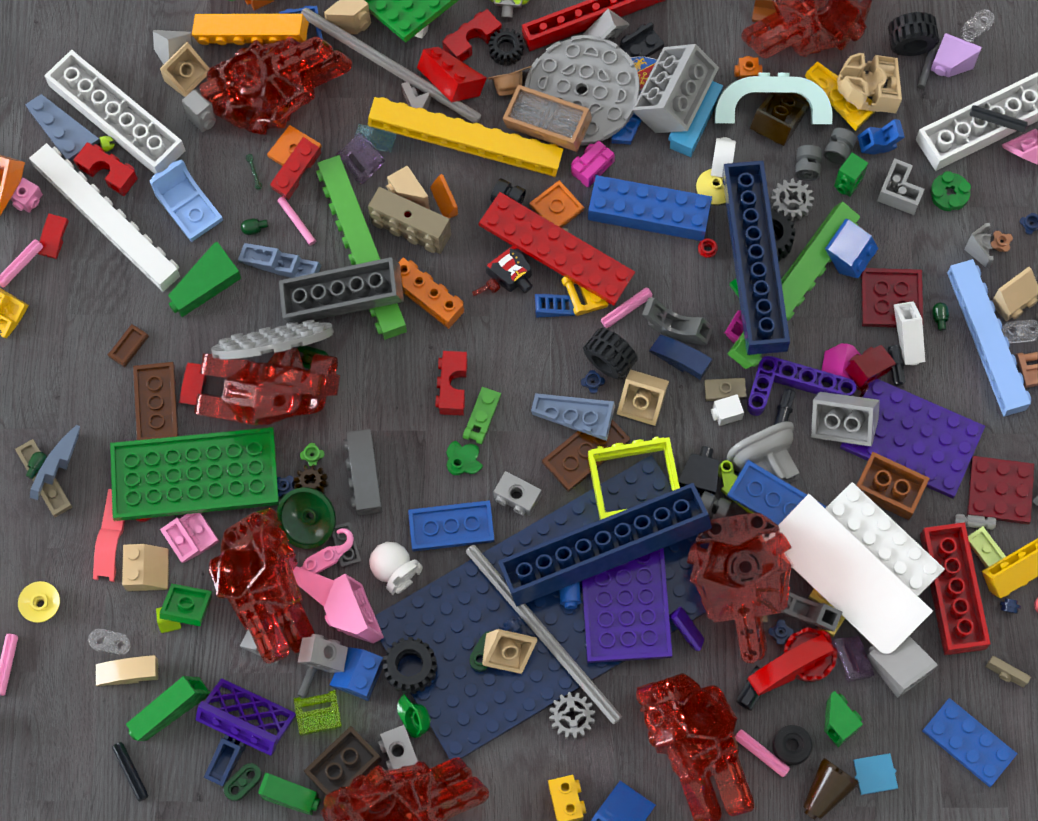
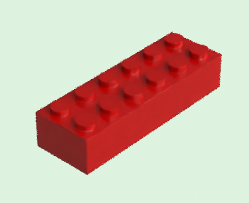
[920,522,991,655]

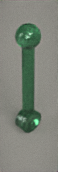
[246,154,262,190]

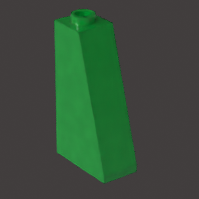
[168,242,242,317]
[126,676,210,741]

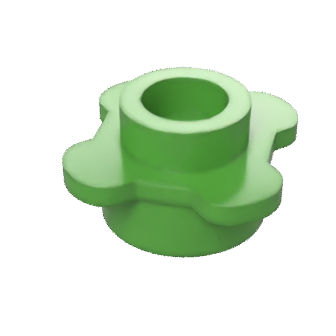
[300,443,325,466]

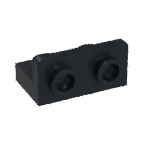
[620,22,665,57]

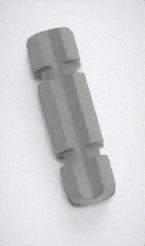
[954,514,996,530]

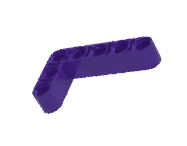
[747,356,856,416]

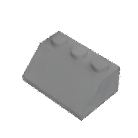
[811,392,880,446]

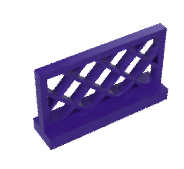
[196,678,296,756]

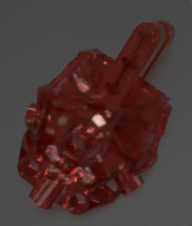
[741,0,872,58]
[199,36,352,135]
[194,347,340,426]
[209,508,315,664]
[687,513,794,663]
[636,673,754,821]
[321,757,489,821]

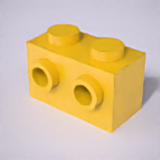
[548,775,586,821]

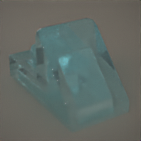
[353,124,396,153]

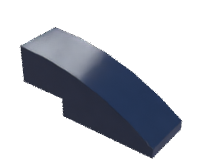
[649,335,712,380]
[204,734,247,787]

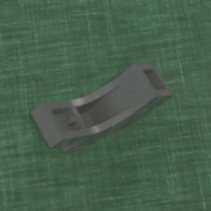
[642,298,714,345]
[766,586,843,631]

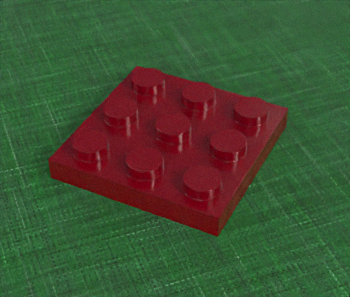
[861,268,923,327]
[967,456,1034,524]

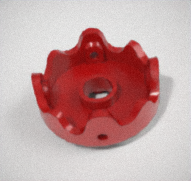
[783,628,837,682]

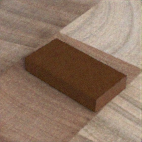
[108,324,149,368]

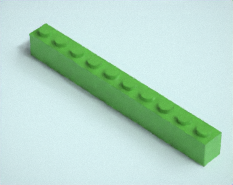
[316,155,407,340]
[727,201,860,369]

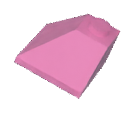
[1002,129,1038,165]

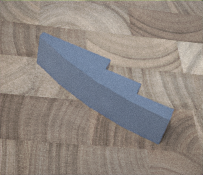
[238,243,322,278]
[30,425,80,500]

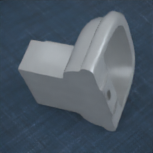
[726,421,799,483]

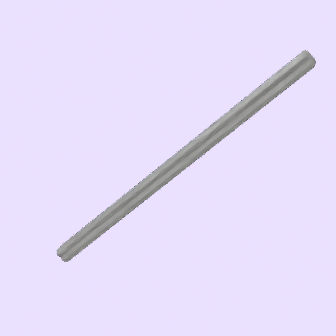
[301,8,481,123]
[466,545,622,724]

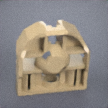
[837,53,902,113]

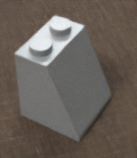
[866,636,938,698]

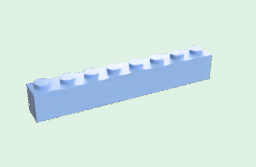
[947,259,1031,417]

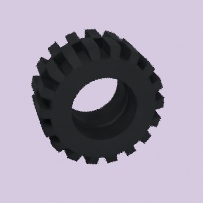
[888,12,939,56]
[771,208,795,262]
[583,328,638,380]
[383,637,437,694]

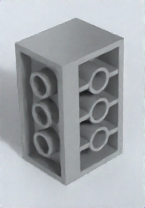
[632,44,719,133]

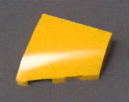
[0,288,29,338]

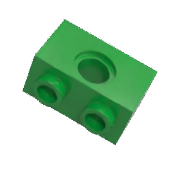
[834,153,868,197]

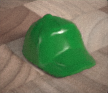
[397,694,431,738]

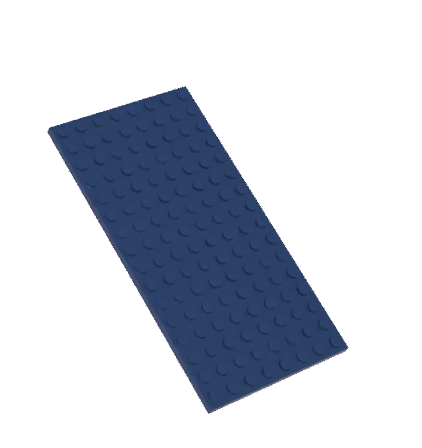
[375,455,740,764]

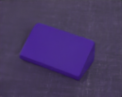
[669,607,704,651]

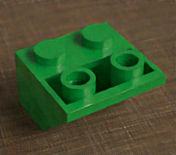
[824,691,863,748]

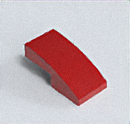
[38,213,69,259]
[179,362,208,406]

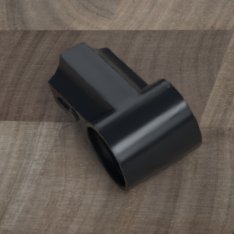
[736,666,761,711]

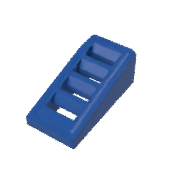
[535,294,576,318]

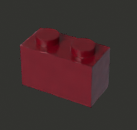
[845,345,896,388]

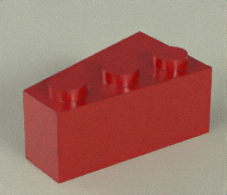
[417,47,487,102]

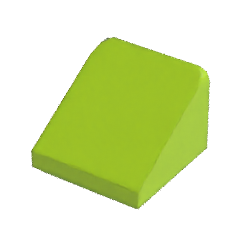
[156,607,181,633]

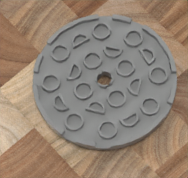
[525,35,640,145]
[211,320,334,359]

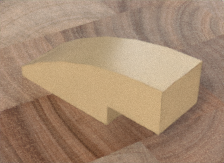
[96,655,158,686]

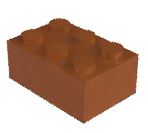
[856,452,930,520]

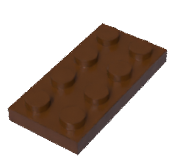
[133,362,179,440]
[542,419,630,492]

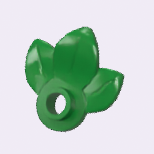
[446,441,483,476]

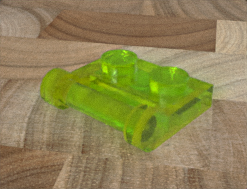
[294,690,342,736]

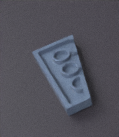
[25,94,100,162]
[531,393,615,441]

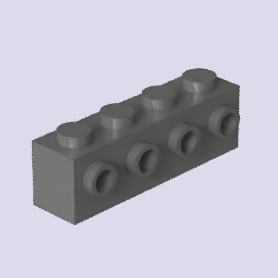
[343,429,382,516]

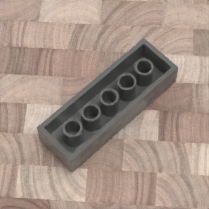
[279,257,404,323]

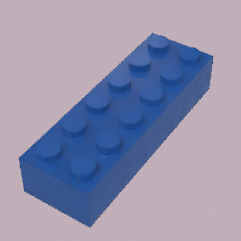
[588,175,712,241]

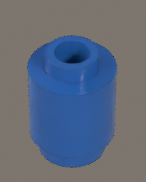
[559,582,581,609]

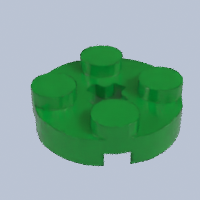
[930,171,971,211]

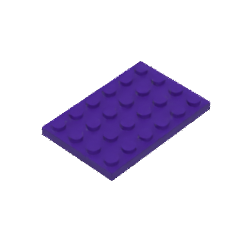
[840,379,985,499]
[582,548,672,663]

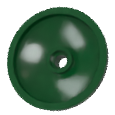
[276,487,336,549]

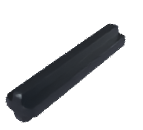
[969,105,1028,133]
[112,742,149,802]

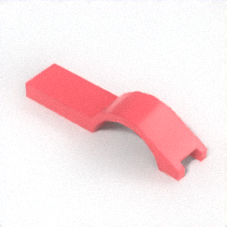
[93,489,125,582]

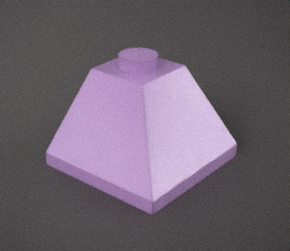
[931,33,982,77]

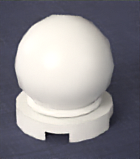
[369,542,423,595]

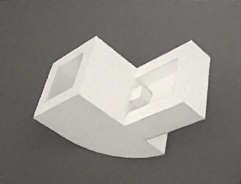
[711,137,736,177]

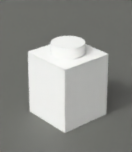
[711,395,744,426]

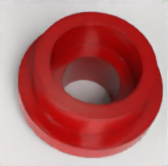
[698,238,718,258]

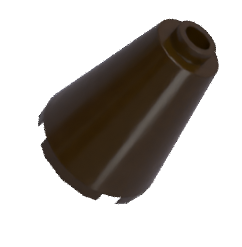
[803,758,859,820]

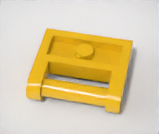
[561,277,608,316]

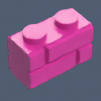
[571,141,615,188]

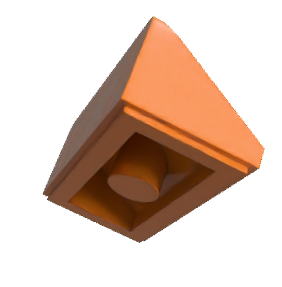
[430,174,458,218]

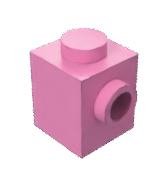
[11,178,43,213]

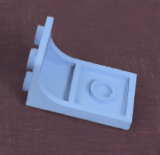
[150,159,223,242]

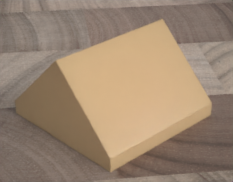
[160,42,211,97]
[482,629,538,674]

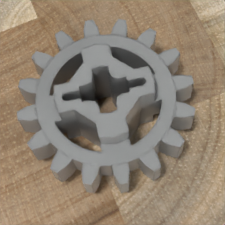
[771,178,814,221]
[549,692,595,739]

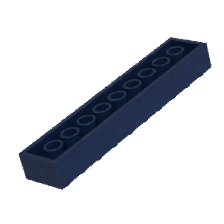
[722,161,790,355]
[498,483,712,607]

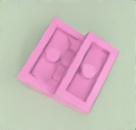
[160,513,220,563]

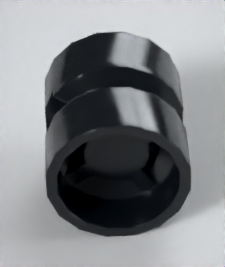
[490,178,526,205]

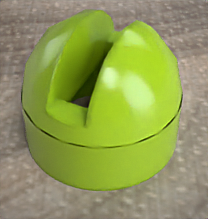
[99,136,115,152]

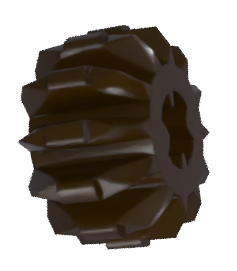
[294,464,329,494]

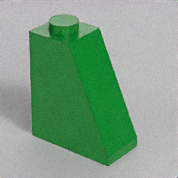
[258,772,321,816]

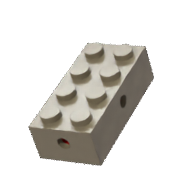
[368,187,451,254]

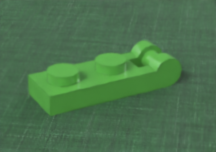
[463,387,501,445]

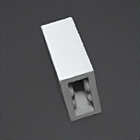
[894,301,925,365]

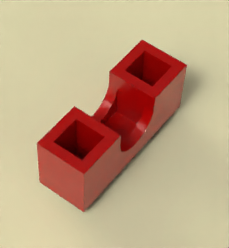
[442,9,502,62]
[270,137,322,200]
[74,142,138,196]
[435,351,468,416]

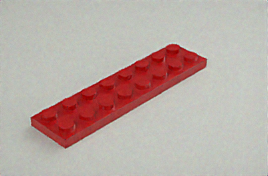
[479,192,635,306]

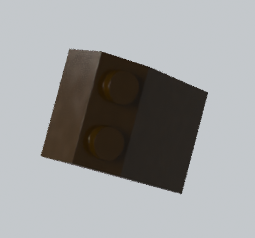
[750,92,810,146]

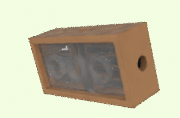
[503,85,592,152]

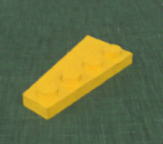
[805,61,875,131]

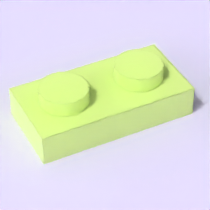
[968,526,1006,568]

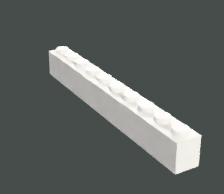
[29,143,180,292]

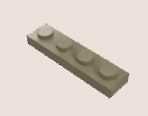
[15,439,72,518]

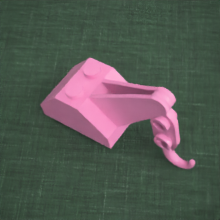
[288,528,384,643]

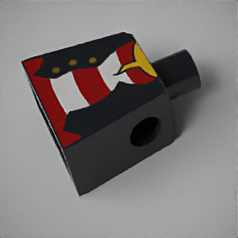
[486,246,533,293]

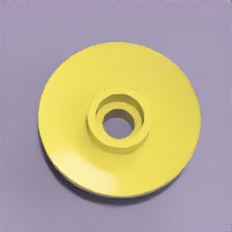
[696,169,726,205]
[18,581,60,623]

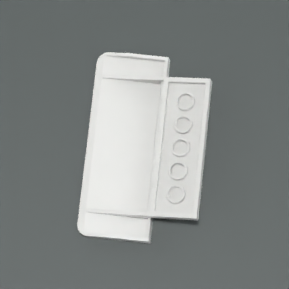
[768,482,945,654]

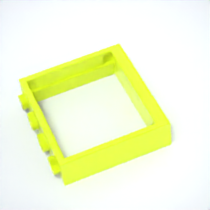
[588,437,680,520]

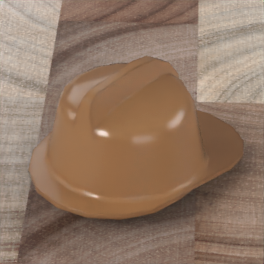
[487,66,532,96]

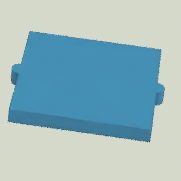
[853,753,898,795]

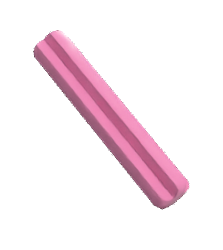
[0,239,43,288]
[601,288,653,328]
[0,634,18,696]
[735,730,790,777]

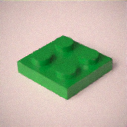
[160,583,212,626]

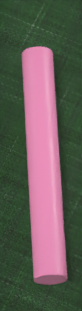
[277,196,316,246]

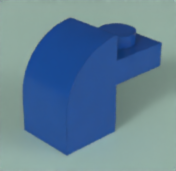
[857,119,905,154]

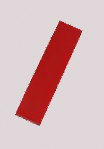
[748,634,834,696]

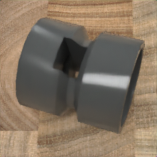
[824,128,857,165]
[795,145,823,181]
[701,491,732,526]

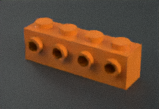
[398,258,464,329]

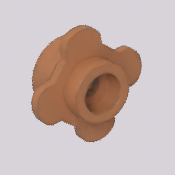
[991,231,1013,252]

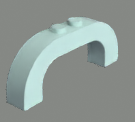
[714,73,832,124]

